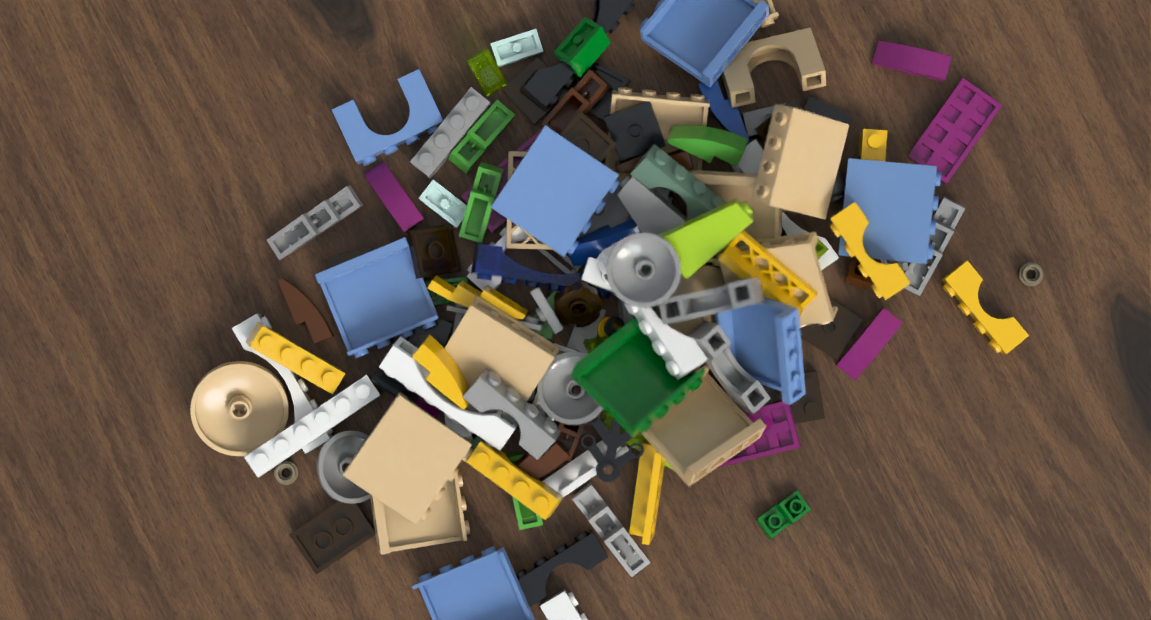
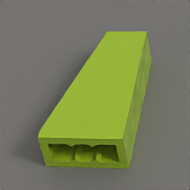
[658,198,754,279]

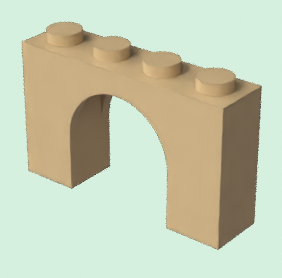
[721,27,826,108]

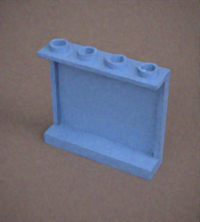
[640,0,769,88]
[491,126,620,256]
[838,158,941,264]
[315,237,440,358]
[715,297,806,405]
[412,546,535,620]

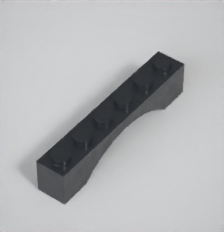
[520,0,635,108]

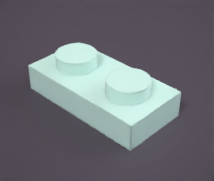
[490,29,544,67]
[418,180,467,228]

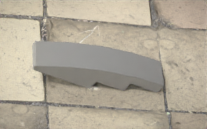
[267,185,363,260]
[904,196,966,296]
[571,483,651,577]

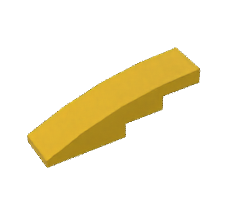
[428,275,528,320]

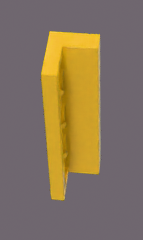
[718,230,818,317]
[629,441,665,545]

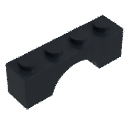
[516,530,608,607]

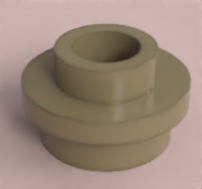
[1019,262,1043,286]
[274,461,299,485]

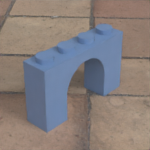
[332,69,444,166]

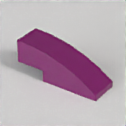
[872,41,952,82]
[364,161,425,233]
[836,308,903,380]

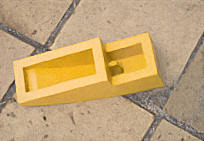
[412,335,469,410]

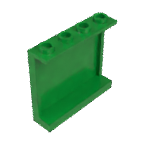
[571,317,705,437]

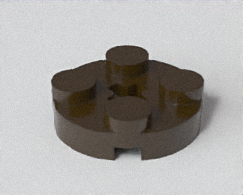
[554,281,603,327]

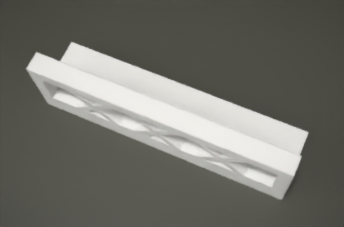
[541,440,629,497]

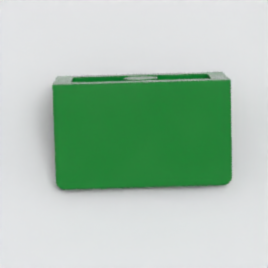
[554,17,611,77]

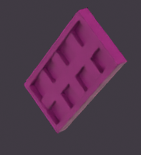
[906,78,1002,185]
[717,401,801,468]

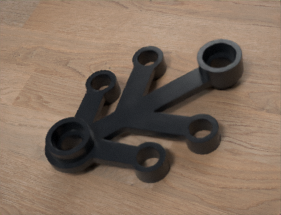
[581,414,644,482]

